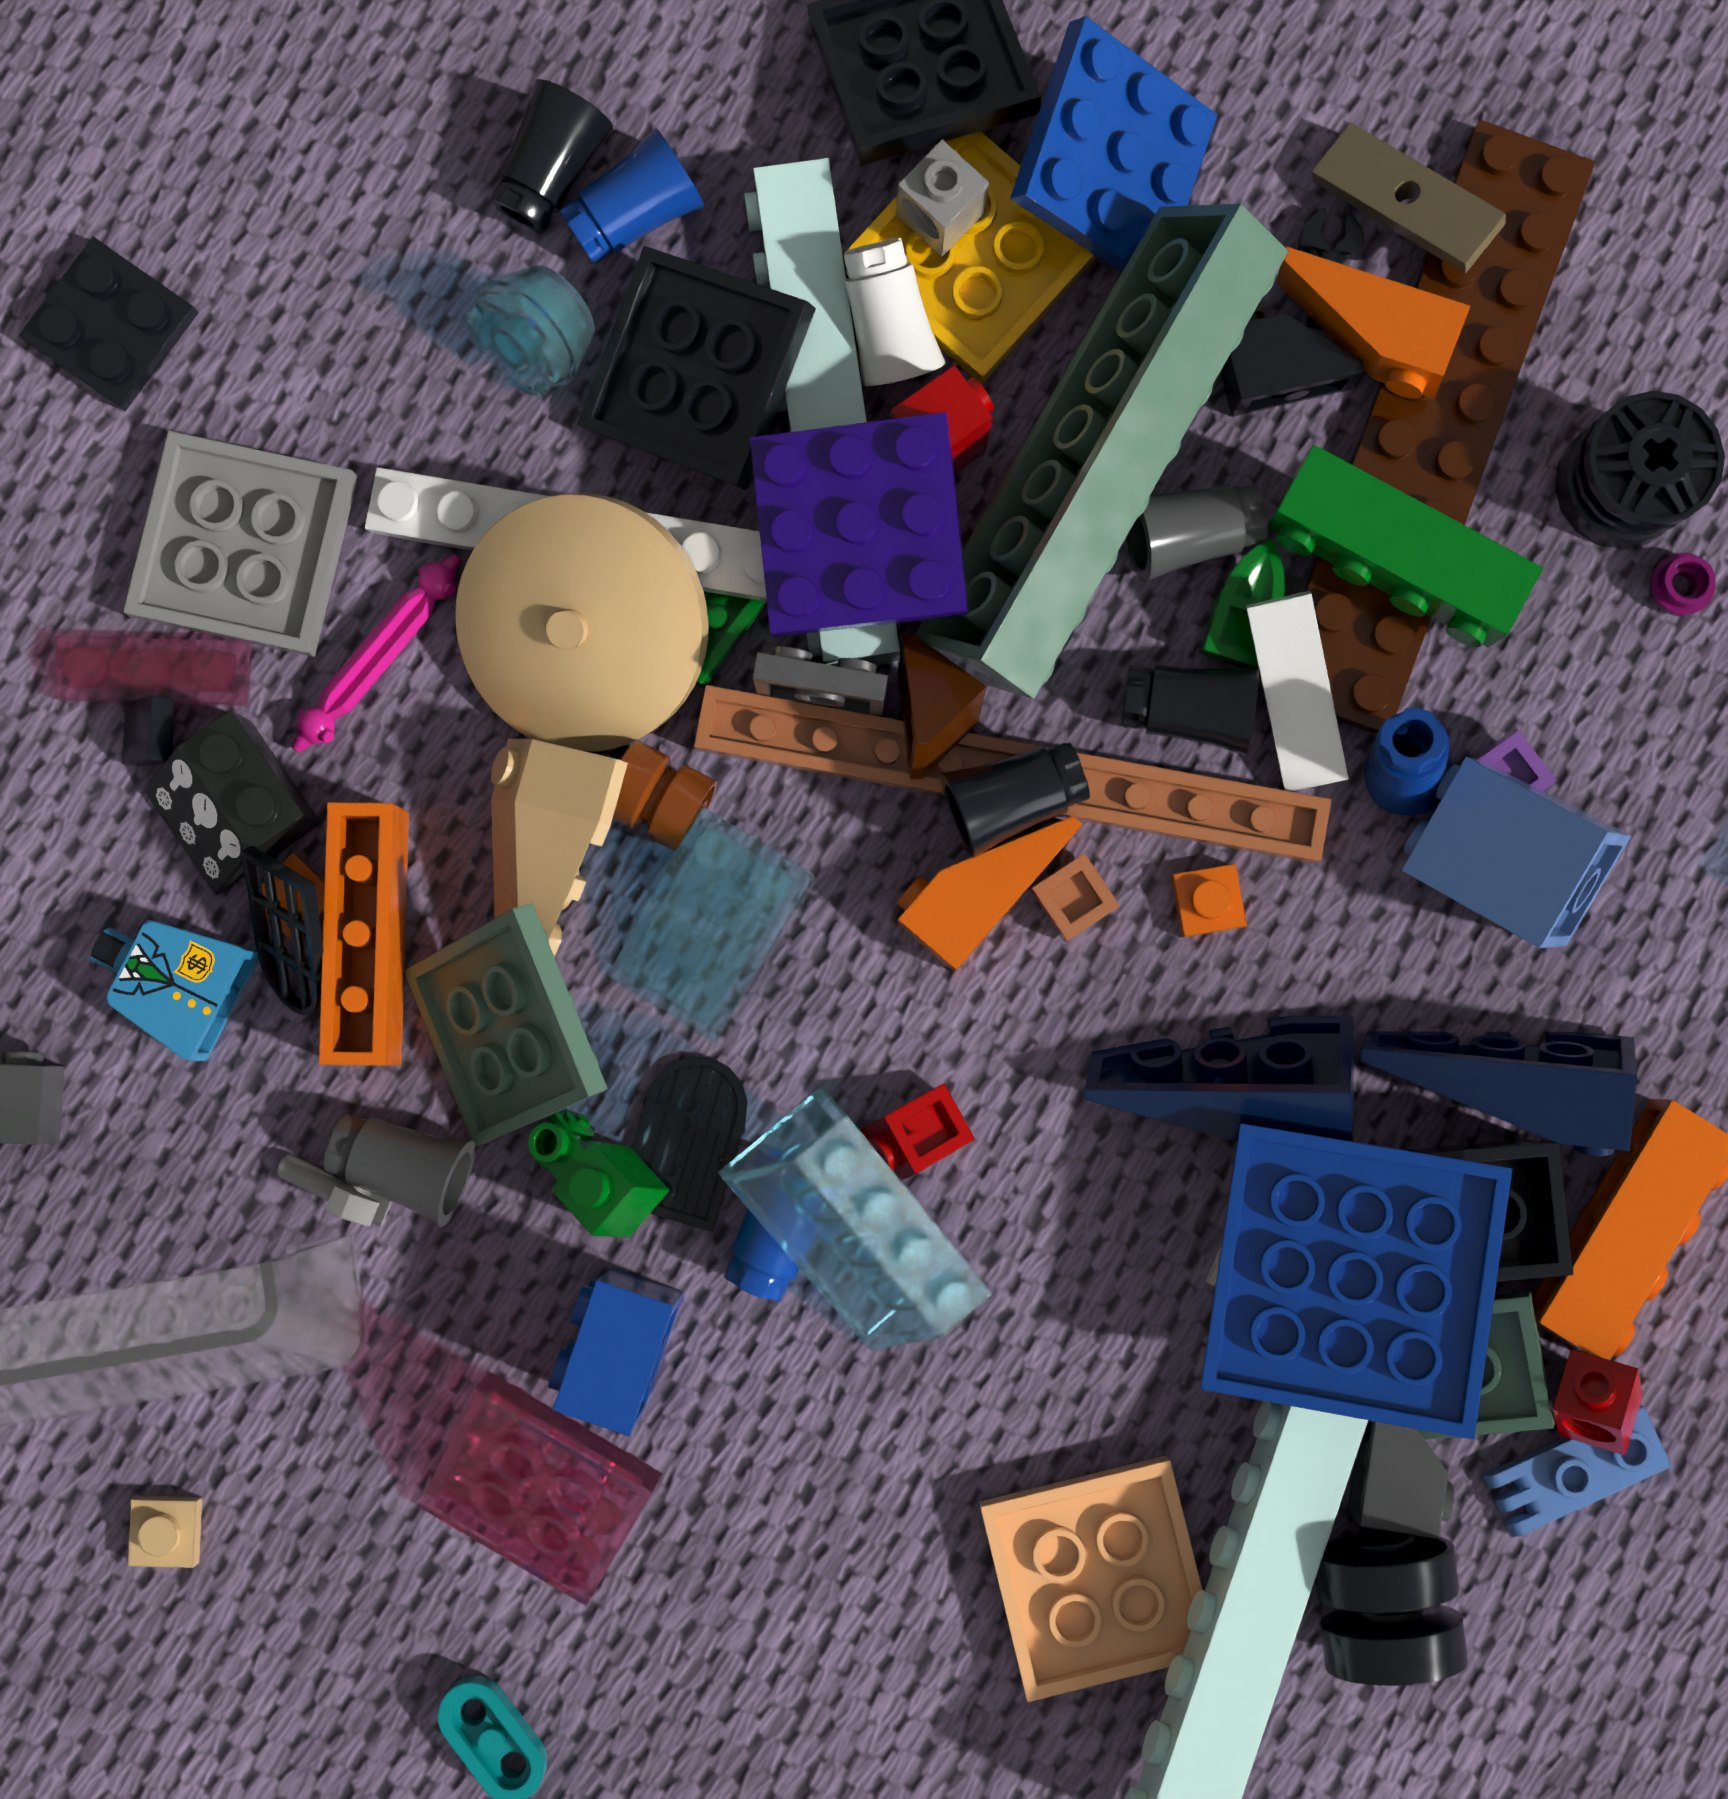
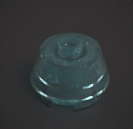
[466,265,595,397]

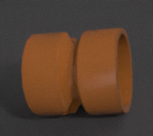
[613,740,718,854]

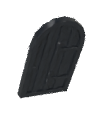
[631,1056,748,1232]

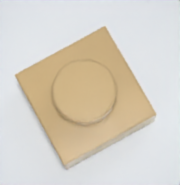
[128,1496,202,1568]

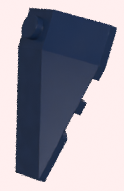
[1084,1016,1354,1142]
[1361,1031,1637,1156]

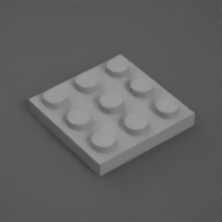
[123,430,358,658]

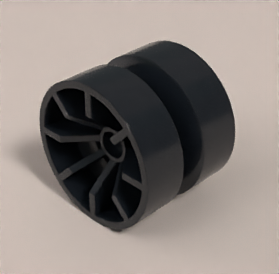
[1315,1531,1468,1686]

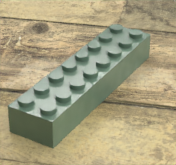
[915,203,1289,699]

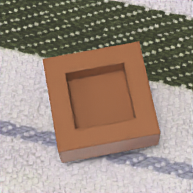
[1030,853,1120,942]

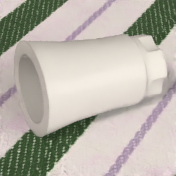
[844,238,945,386]

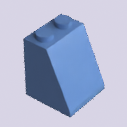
[1402,757,1631,948]

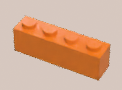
[319,802,409,1066]
[1532,1098,1728,1360]

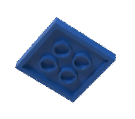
[1010,16,1217,273]

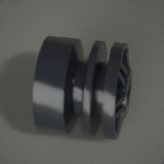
[1555,391,1725,550]

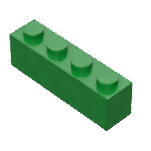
[1268,445,1543,648]

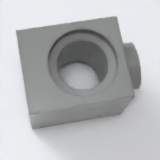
[896,139,989,257]

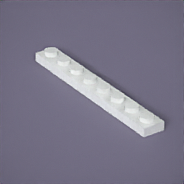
[365,467,767,602]

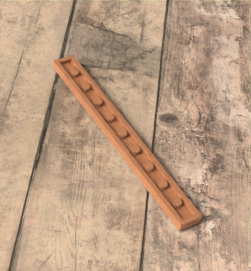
[694,685,1332,864]

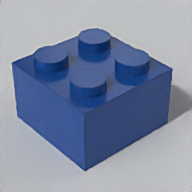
[548,1267,684,1437]

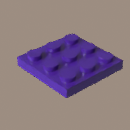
[750,412,968,637]

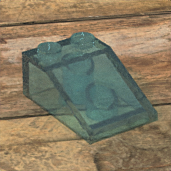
[608,807,816,1042]

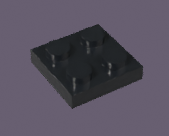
[18,237,199,412]

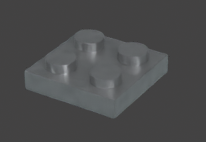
[753,646,888,717]

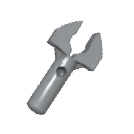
[277,1154,392,1227]

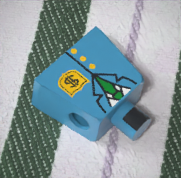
[90,920,259,1061]

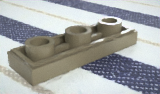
[1312,122,1506,274]

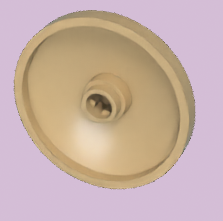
[456,493,709,752]

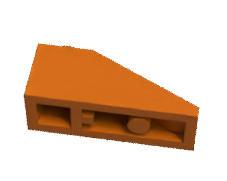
[1277,246,1470,399]
[896,816,1083,972]

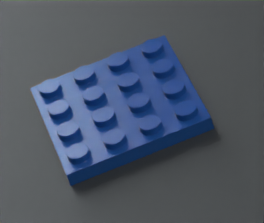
[1200,1123,1513,1440]

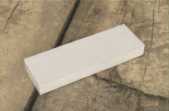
[1246,591,1349,792]

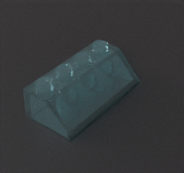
[718,1086,993,1350]

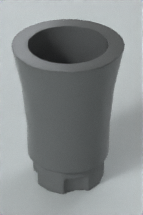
[1126,484,1268,583]
[323,1114,476,1227]

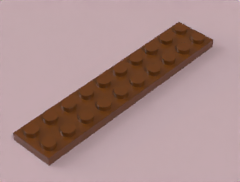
[1304,119,1596,735]

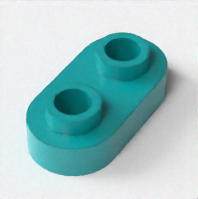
[438,1675,548,1799]

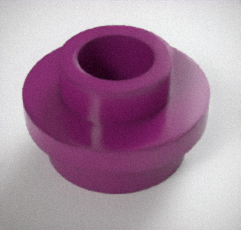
[1649,553,1716,616]

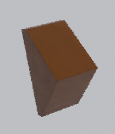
[897,635,986,779]

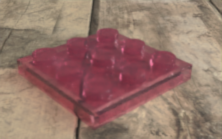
[419,1371,663,1606]

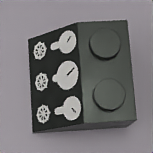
[145,710,321,895]

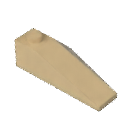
[491,739,628,957]

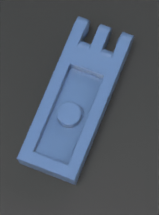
[1482,1405,1672,1537]

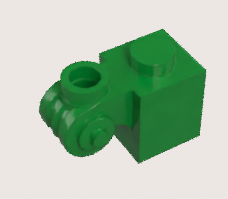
[527,1108,670,1238]

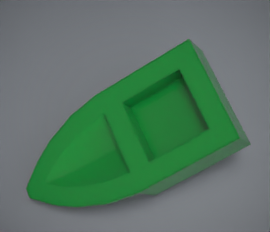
[1198,539,1285,672]

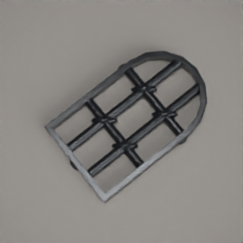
[241,846,324,1016]

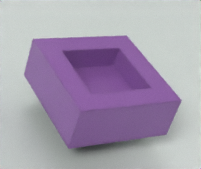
[1474,728,1557,791]

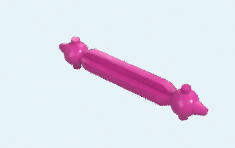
[292,554,461,753]

